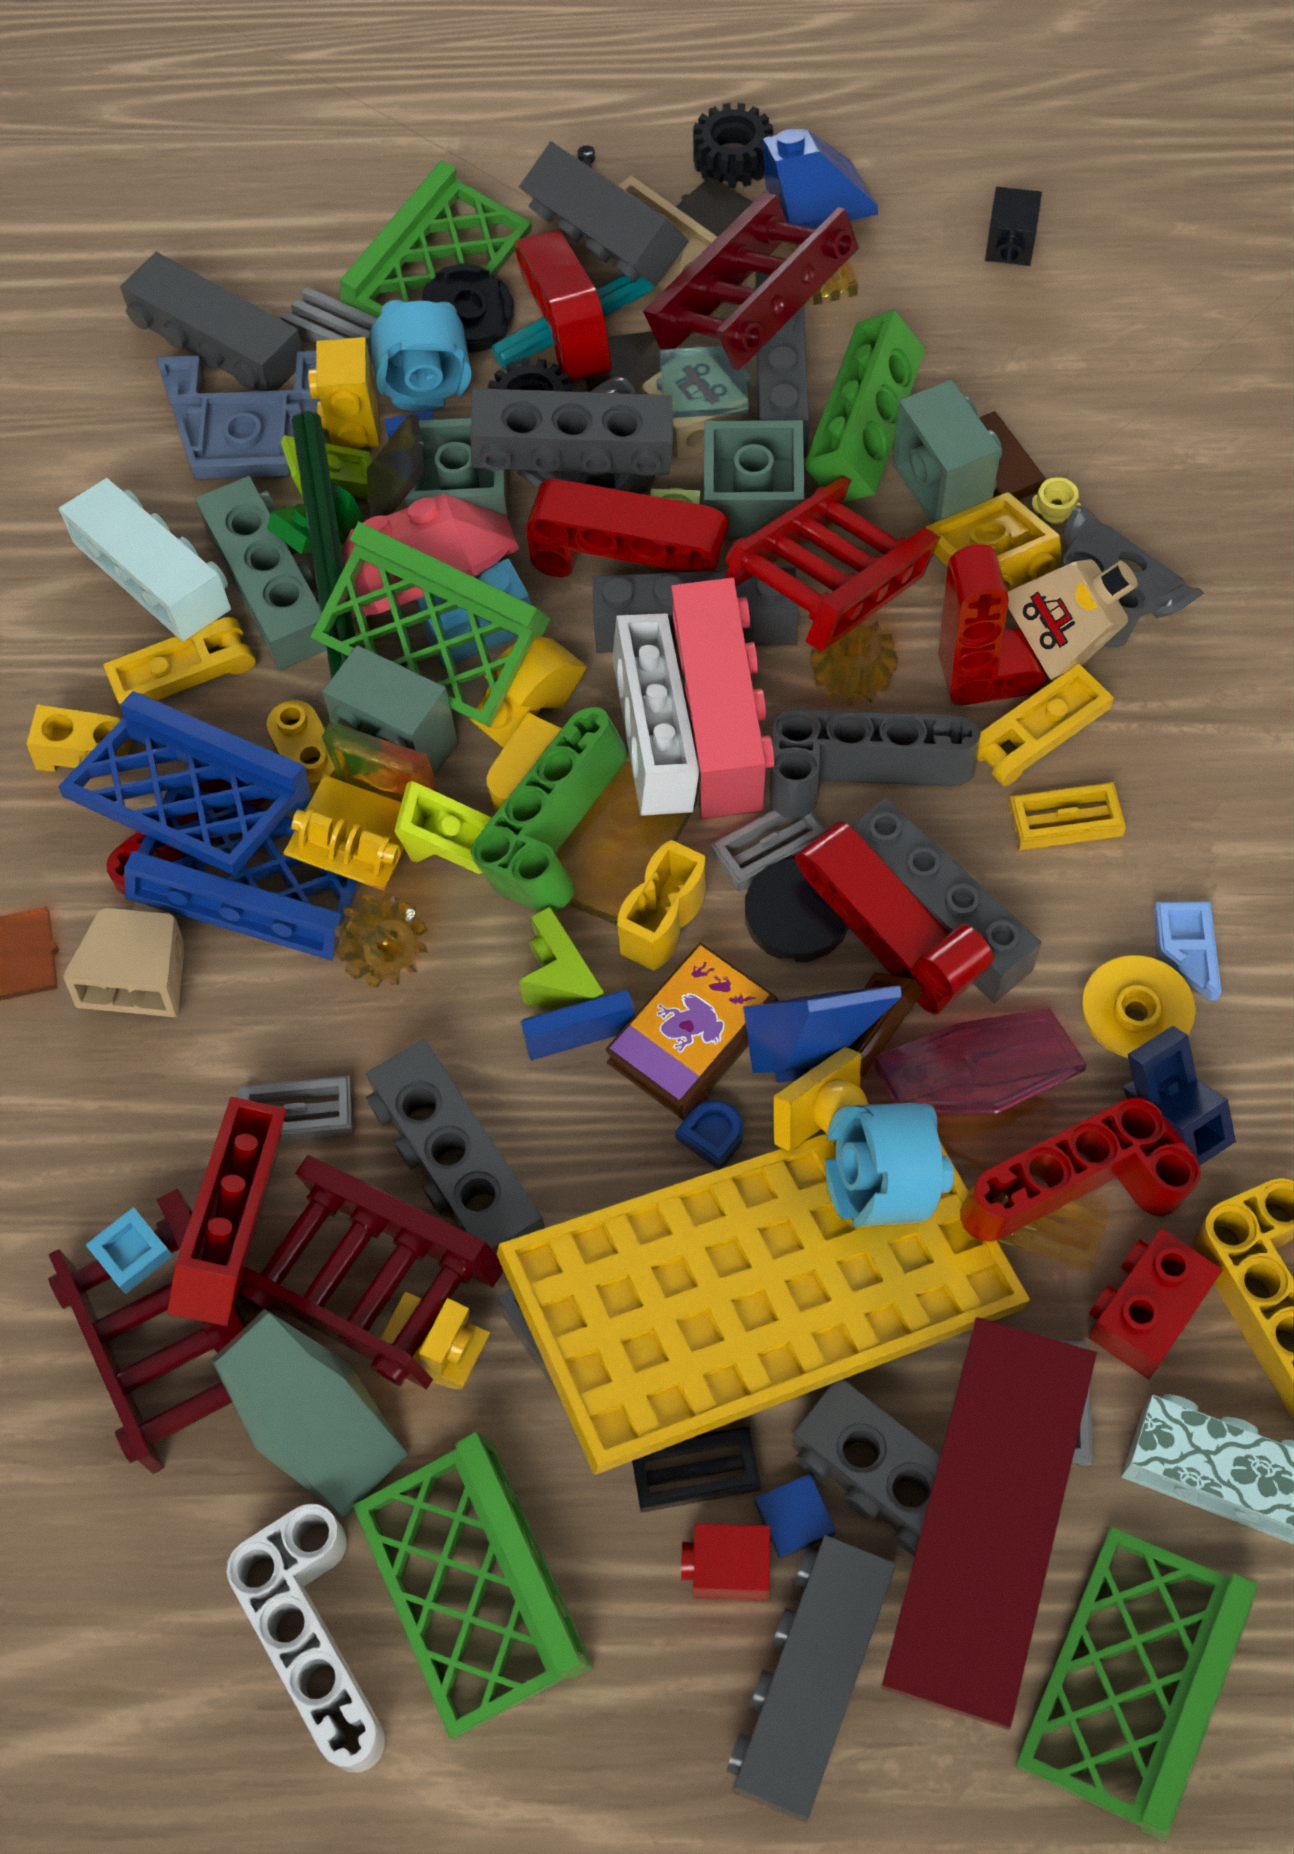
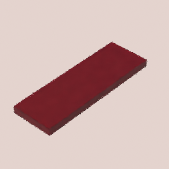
[880,1317,1097,1730]

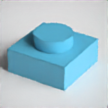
[86,1207,173,1294]

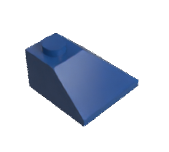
[763,129,878,228]
[743,985,902,1082]

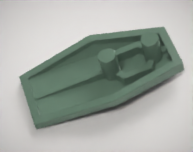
[211,1309,408,1518]

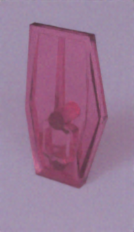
[874,1008,1087,1114]

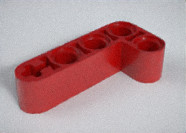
[514,229,612,382]
[526,479,729,577]
[938,544,1046,706]
[795,821,994,1015]
[960,1097,1201,1242]

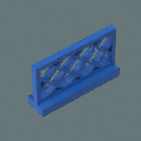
[59,691,312,876]
[124,786,360,961]

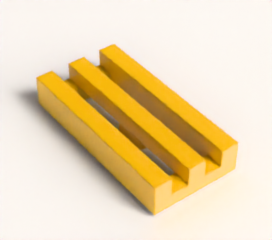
[1008,782,1126,851]

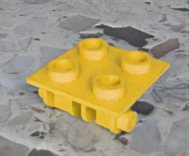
[283,775,404,891]

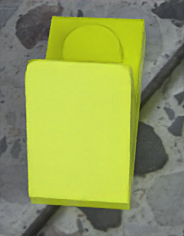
[394,781,492,874]

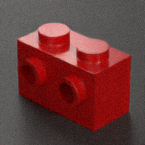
[1088,1228,1223,1380]

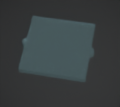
[657,346,751,418]

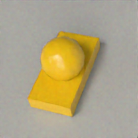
[774,1047,868,1152]

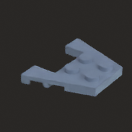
[157,351,320,479]

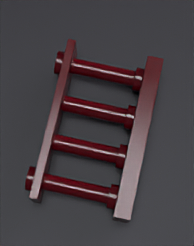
[643,192,859,371]
[238,1155,504,1390]
[48,1189,247,1474]

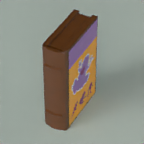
[606,942,779,1120]

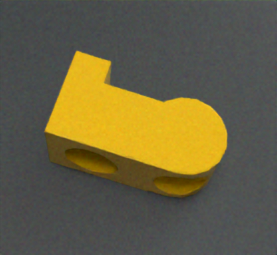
[26,704,132,773]
[486,712,562,812]

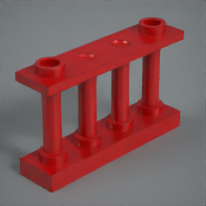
[724,476,941,652]

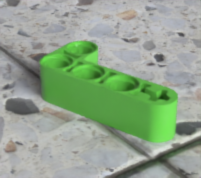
[471,707,628,912]

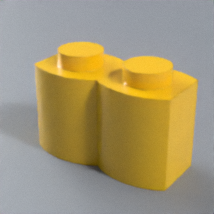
[617,840,706,971]

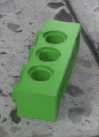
[804,310,925,503]

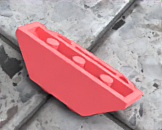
[342,493,519,617]

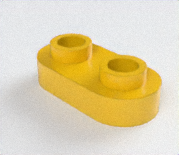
[267,700,341,794]

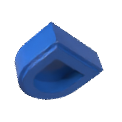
[675,1100,743,1170]

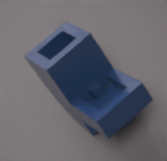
[1123,1026,1236,1165]

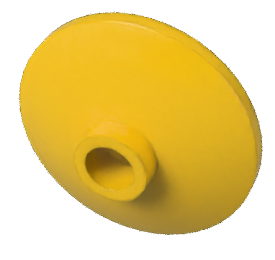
[1081,955,1196,1058]

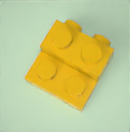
[926,492,1062,592]

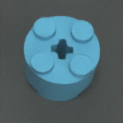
[370,300,471,411]
[825,1103,954,1227]

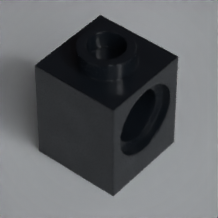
[985,187,1042,266]

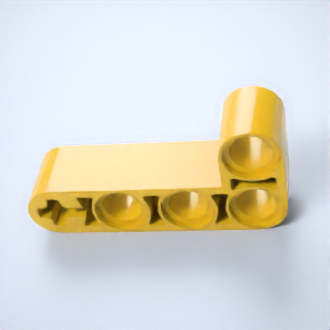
[1194,1178,1294,1420]

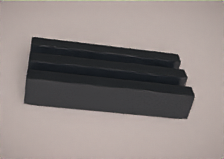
[632,1426,761,1513]

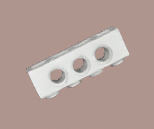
[612,613,699,816]

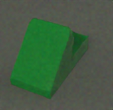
[267,480,365,554]

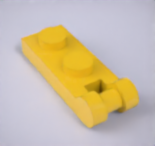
[103,617,256,710]
[977,663,1114,787]

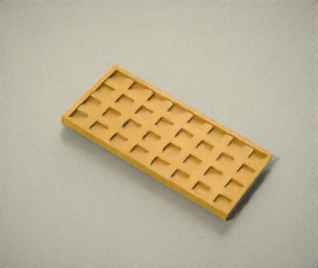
[496,1103,1030,1475]

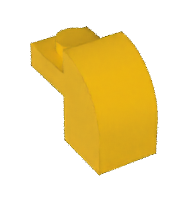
[469,636,588,748]
[380,1291,490,1389]

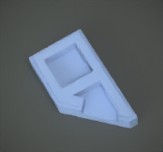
[1153,901,1222,1001]

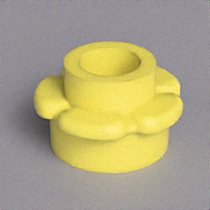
[1032,477,1081,524]

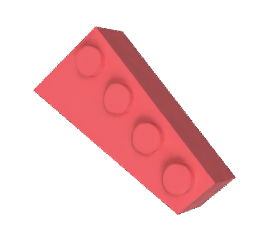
[671,577,774,819]

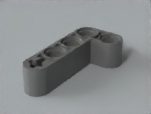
[770,709,980,818]

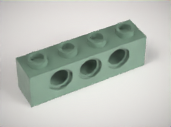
[195,476,327,671]

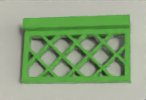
[340,160,532,318]
[310,521,551,728]
[353,1432,594,1739]
[1016,1527,1258,1843]

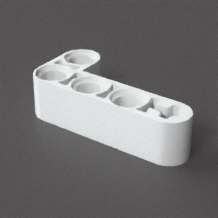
[226,1504,385,1773]

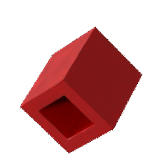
[681,1523,770,1601]

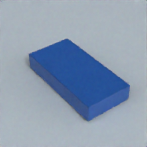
[521,990,635,1061]

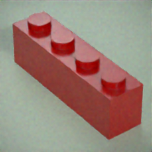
[167,1096,287,1326]

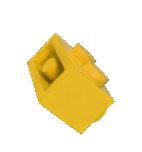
[308,337,380,449]

